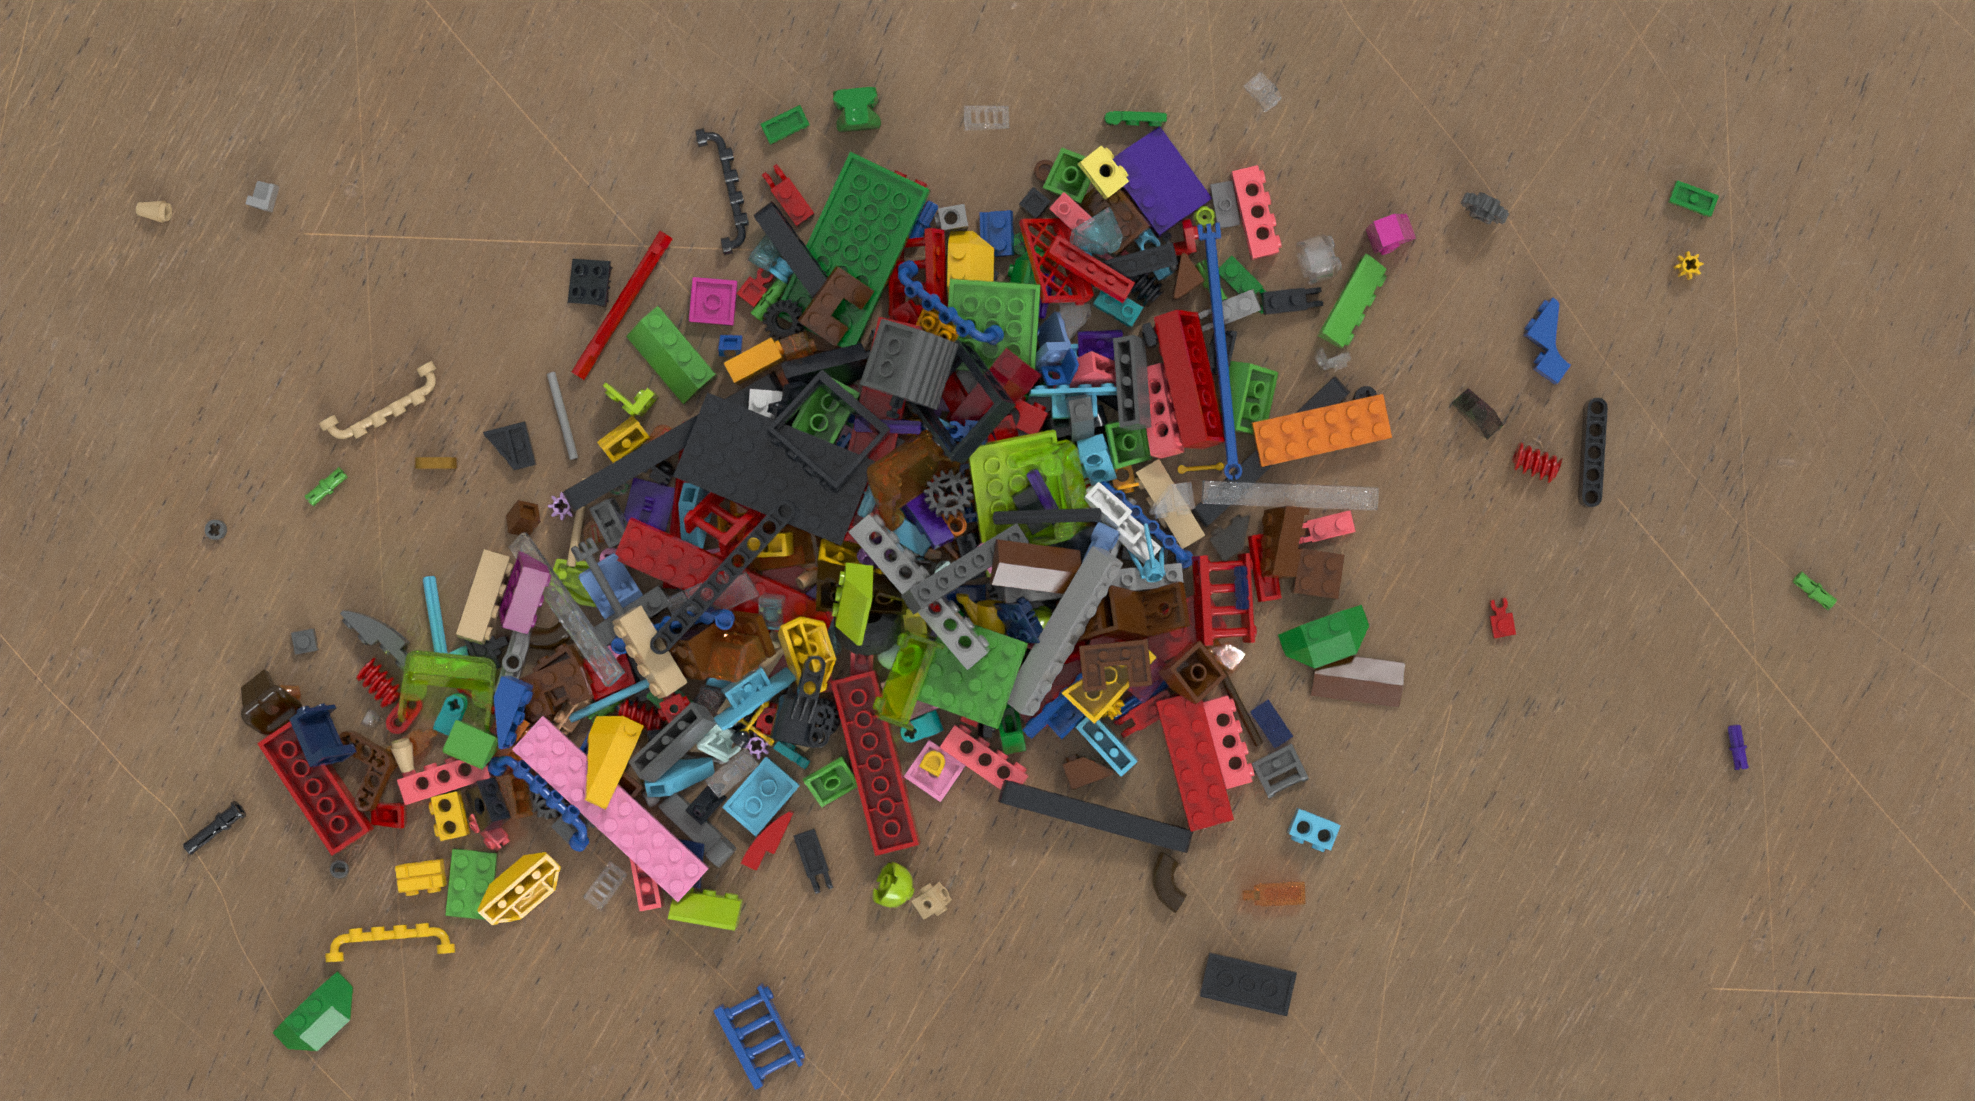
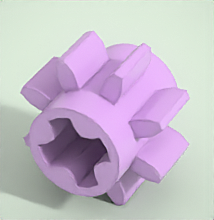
[548,492,574,520]
[745,733,769,759]

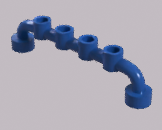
[898,260,1004,345]
[1094,481,1193,568]
[611,606,735,654]
[488,755,589,852]

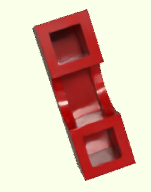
[1014,396,1049,434]

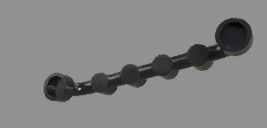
[695,128,749,256]

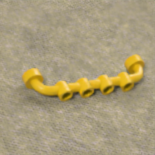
[325,923,455,962]

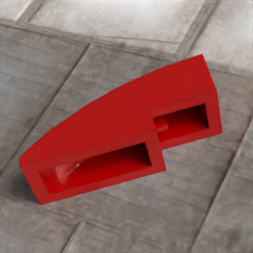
[741,810,794,871]

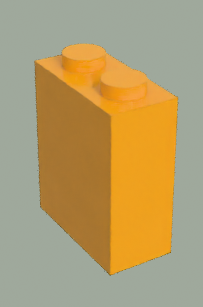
[724,338,786,385]

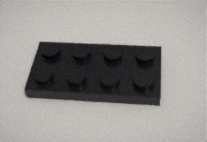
[1199,952,1297,1016]

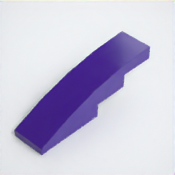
[887,474,954,550]

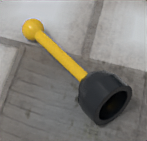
[730,701,770,748]

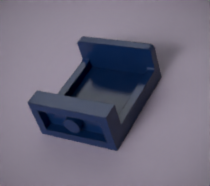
[289,703,356,767]

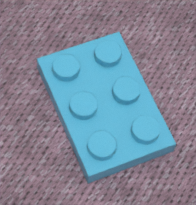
[722,756,800,836]

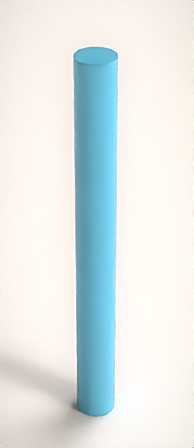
[569,679,650,723]

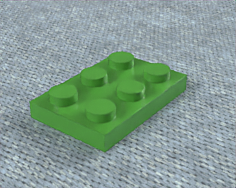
[445,848,498,920]

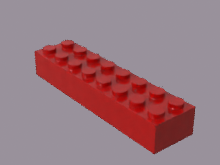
[831,670,921,856]

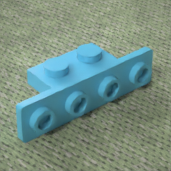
[1029,383,1117,419]
[714,664,796,731]

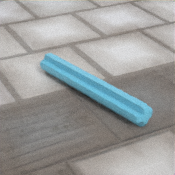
[423,576,449,664]

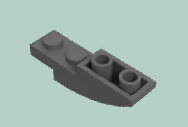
[340,610,419,672]

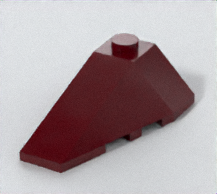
[950,347,1041,426]

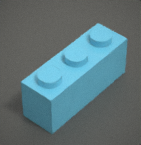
[1076,717,1138,776]

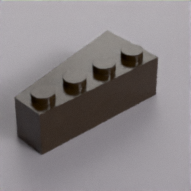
[816,560,907,615]

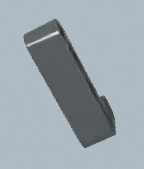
[659,792,737,868]

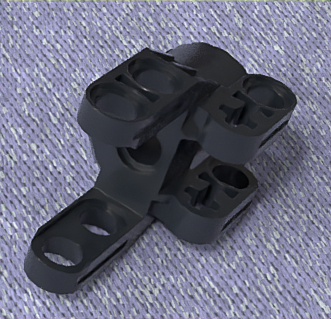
[770,656,834,748]

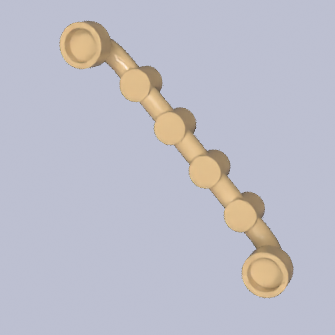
[319,361,436,439]

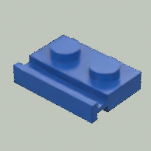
[979,210,1014,257]

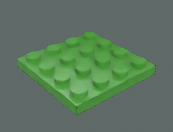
[948,278,1040,371]
[916,618,1028,729]

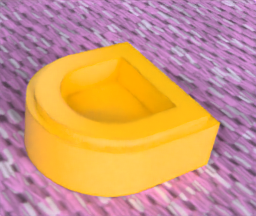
[919,751,945,777]

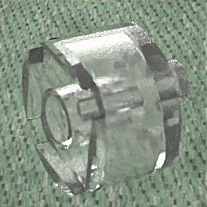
[1296,234,1342,285]

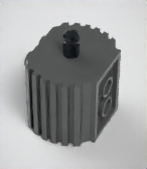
[860,319,959,419]

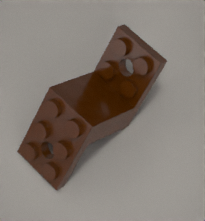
[1056,581,1190,644]
[660,610,776,680]

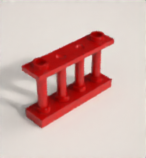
[888,228,947,320]
[684,492,766,558]
[1192,553,1257,646]

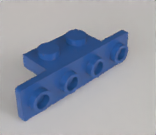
[1023,673,1086,739]

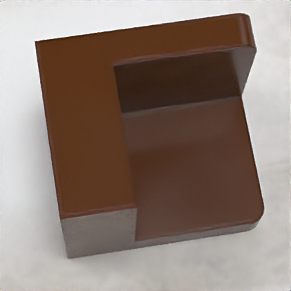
[506,500,541,537]

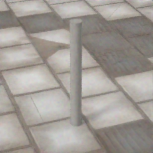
[547,372,578,460]

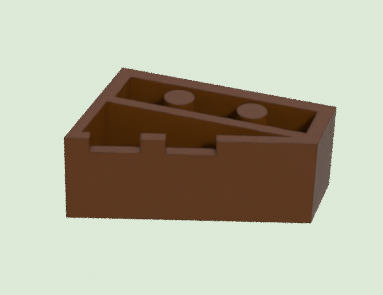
[1260,506,1310,579]

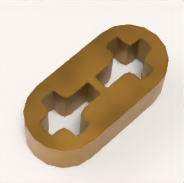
[415,457,457,469]

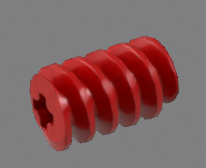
[1512,442,1563,484]
[356,658,405,708]
[618,698,665,732]

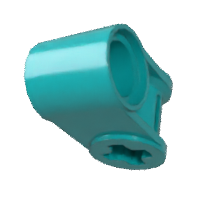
[433,693,468,736]
[900,709,944,743]

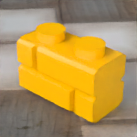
[597,415,650,463]
[395,859,447,896]

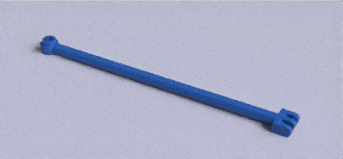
[1197,222,1242,481]

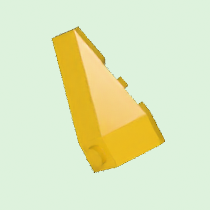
[585,716,644,810]

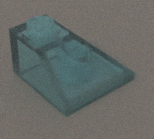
[1070,207,1123,255]

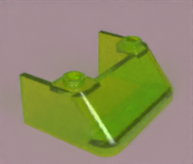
[1009,440,1090,546]
[873,630,945,731]
[398,650,497,732]

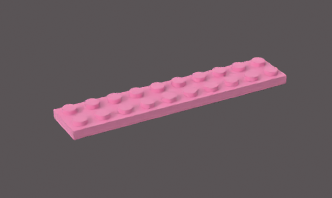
[512,716,709,902]

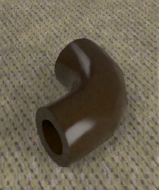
[529,610,584,650]
[1152,851,1187,913]

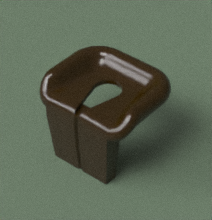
[241,669,302,735]

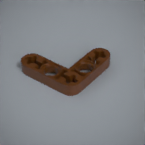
[339,731,396,812]

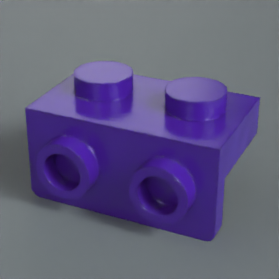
[1078,330,1123,361]

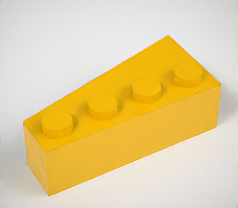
[1061,650,1156,724]

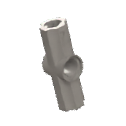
[495,630,532,692]

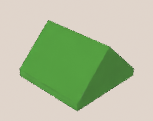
[1043,148,1091,203]
[1105,420,1152,469]
[443,720,499,770]
[803,755,857,807]

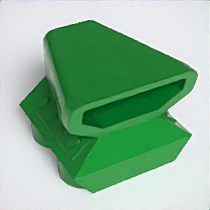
[832,87,881,132]

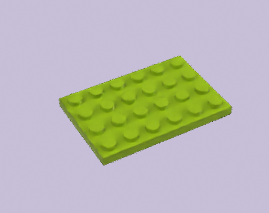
[968,430,1069,577]

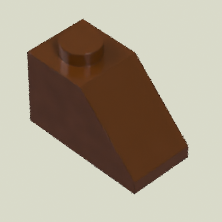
[1062,753,1114,790]

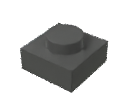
[291,629,319,655]

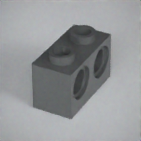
[589,497,628,549]

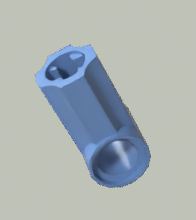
[1082,522,1120,563]

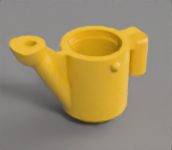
[956,593,1005,635]

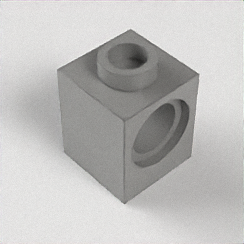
[935,204,968,233]

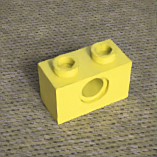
[1078,145,1129,199]

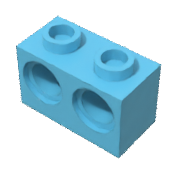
[1075,434,1117,486]
[1287,808,1341,852]

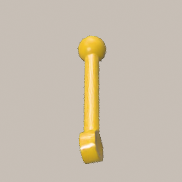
[1177,462,1224,474]
[738,717,774,746]

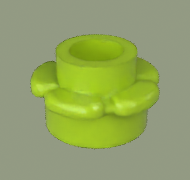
[1193,206,1216,228]

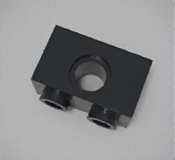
[465,777,511,832]

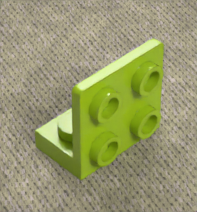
[603,382,659,417]

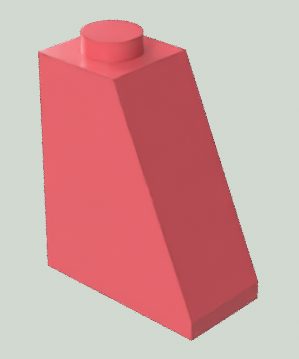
[1052,351,1116,389]

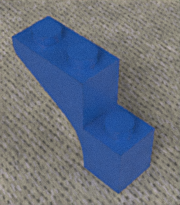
[1523,298,1571,385]

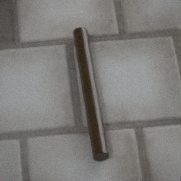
[1219,663,1263,747]

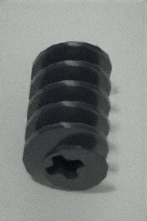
[1128,272,1166,307]

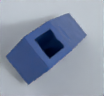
[494,675,533,749]

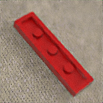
[1046,235,1135,303]

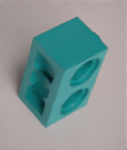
[1093,290,1144,329]

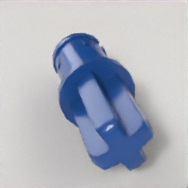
[908,201,938,239]

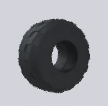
[834,613,901,656]

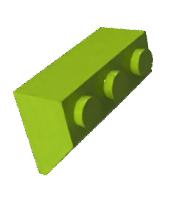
[832,563,873,646]
[668,887,743,931]

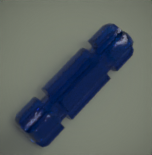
[1234,566,1250,610]

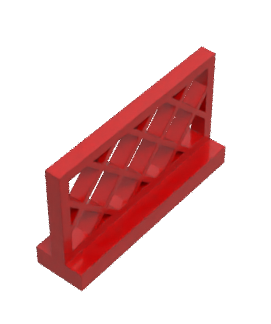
[1019,218,1094,305]

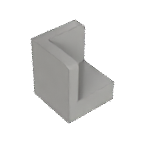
[246,181,279,212]

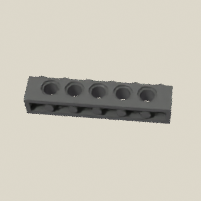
[901,523,1029,615]

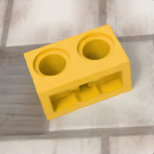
[743,532,794,558]
[429,790,470,841]

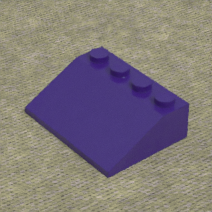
[1107,127,1212,238]

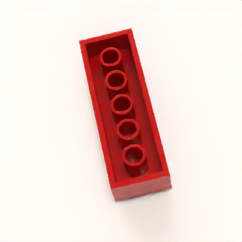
[1154,310,1225,449]
[1154,693,1234,832]
[257,722,375,856]

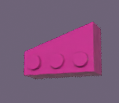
[1365,214,1416,256]

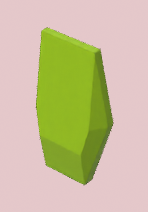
[550,559,597,607]

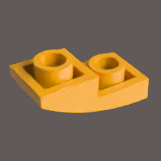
[916,308,959,342]

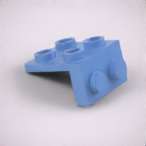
[1035,312,1071,373]
[578,553,643,619]

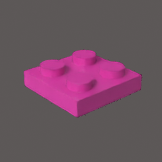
[689,277,738,326]

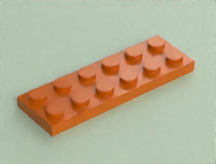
[1251,394,1392,467]

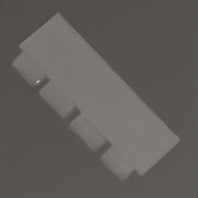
[667,572,759,630]

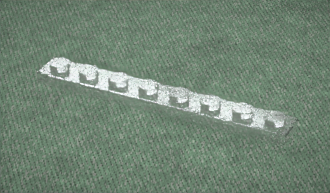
[1201,480,1379,510]
[508,533,625,687]

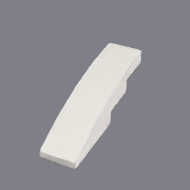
[1084,482,1162,565]

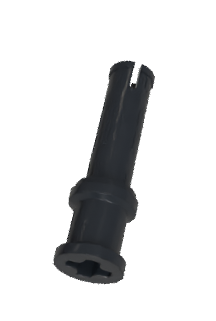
[183,801,246,855]

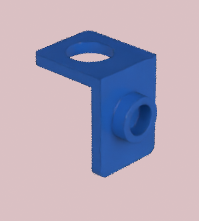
[1040,348,1079,386]

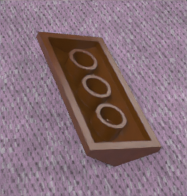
[990,539,1081,594]
[1310,656,1405,707]

